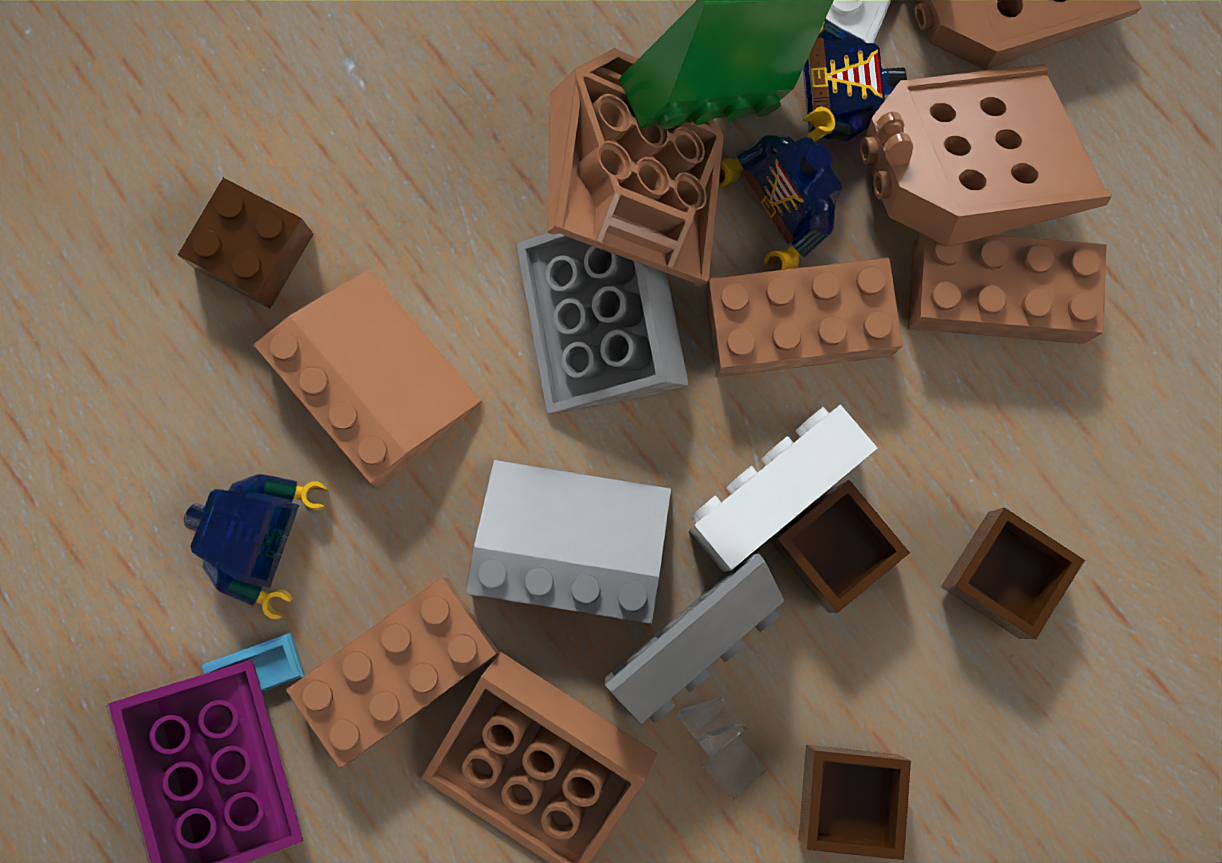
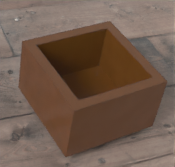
[178,177,314,309]
[770,480,910,613]
[941,507,1085,640]
[798,745,911,860]

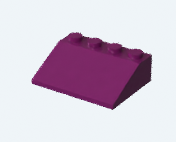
[106,660,304,863]

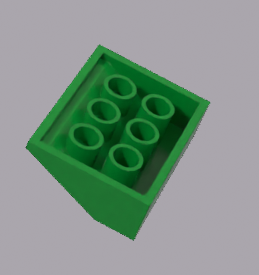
[619,0,834,129]

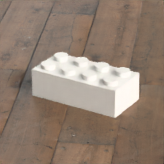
[689,404,878,573]

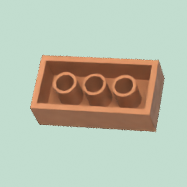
[908,234,1107,344]
[705,257,903,378]
[286,577,500,769]

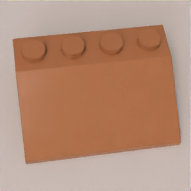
[254,269,482,489]
[421,651,657,863]

